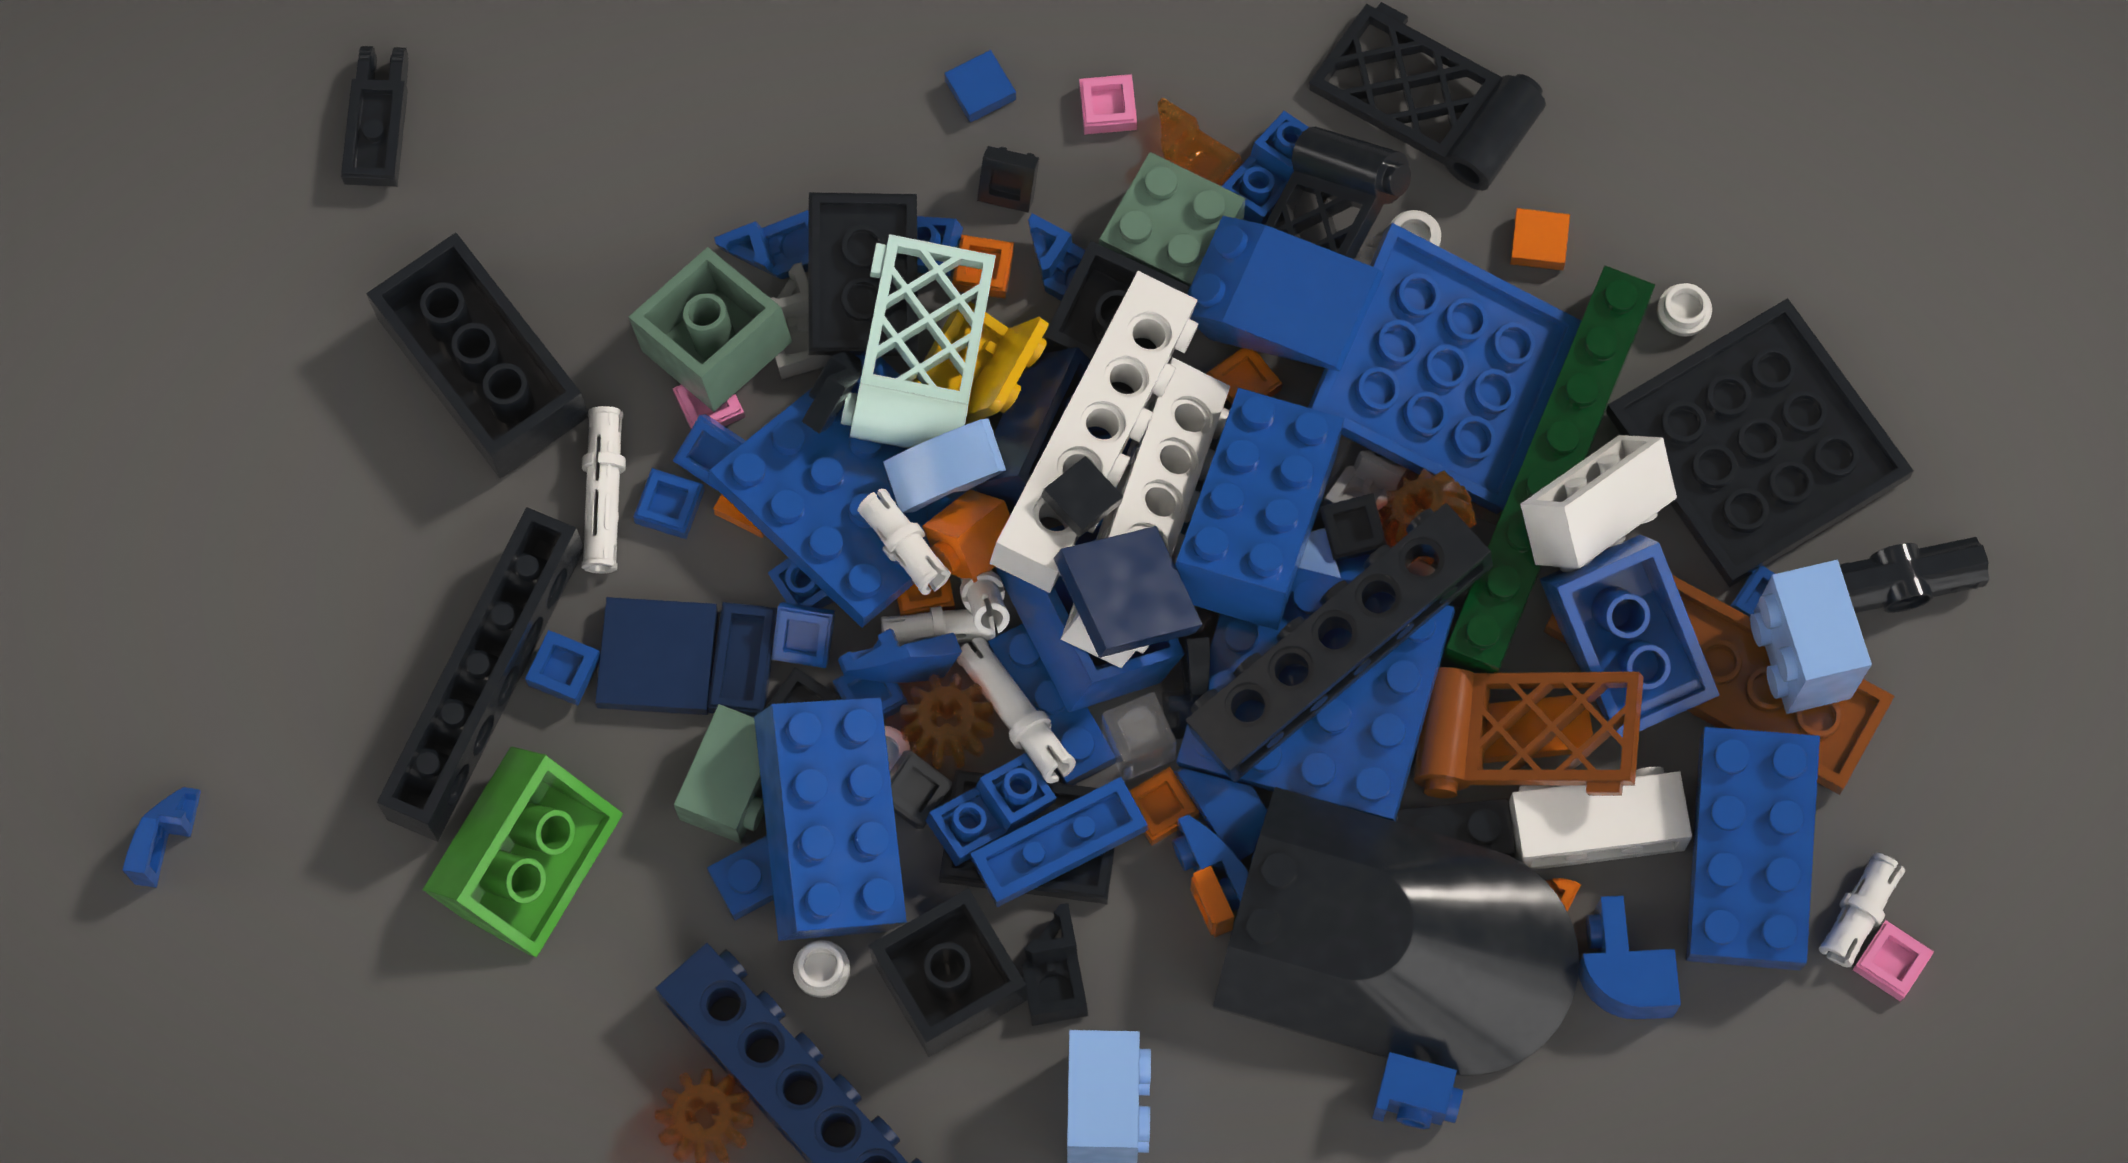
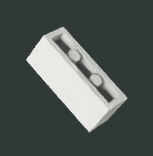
[1520,435,1677,572]
[1509,767,1692,870]

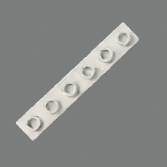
[989,271,1199,593]
[1061,357,1230,668]

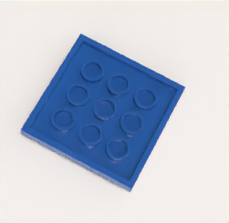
[1308,223,1581,514]
[708,355,978,628]
[1176,568,1455,821]

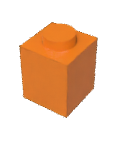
[922,489,1010,583]

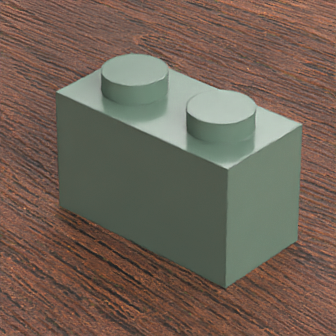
[674,704,764,844]

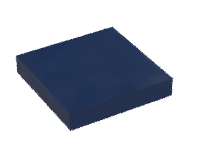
[1053,526,1202,658]
[595,597,718,715]

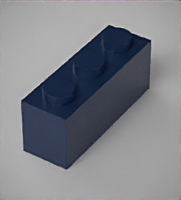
[974,347,1091,515]

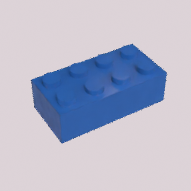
[1175,387,1345,630]
[754,697,907,941]
[1686,727,1820,970]

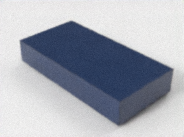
[707,602,778,717]

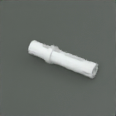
[581,406,626,574]
[956,637,1076,783]

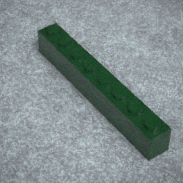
[1441,265,1655,673]

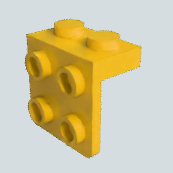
[912,301,1049,424]

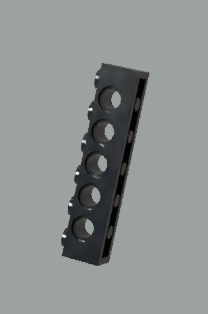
[1186,502,1493,783]
[377,507,584,842]

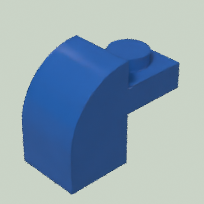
[1578,895,1681,1019]

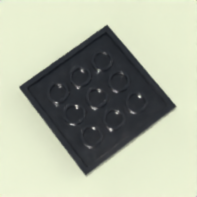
[1606,298,1914,587]

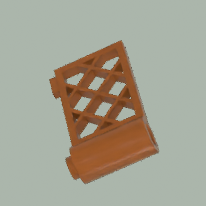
[1413,667,1644,799]

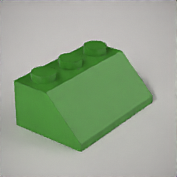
[422,746,623,958]

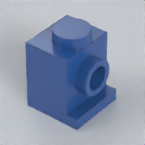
[1372,1052,1463,1129]

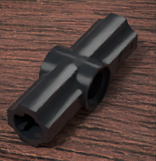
[1840,537,1989,613]

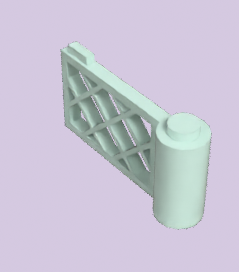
[841,234,996,449]

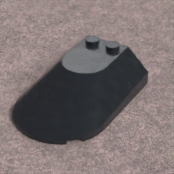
[1213,787,1579,1076]

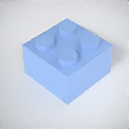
[1750,559,1872,714]
[1067,1030,1151,1163]

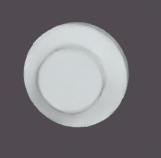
[1657,283,1712,337]
[793,940,850,998]

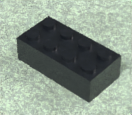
[366,232,588,479]

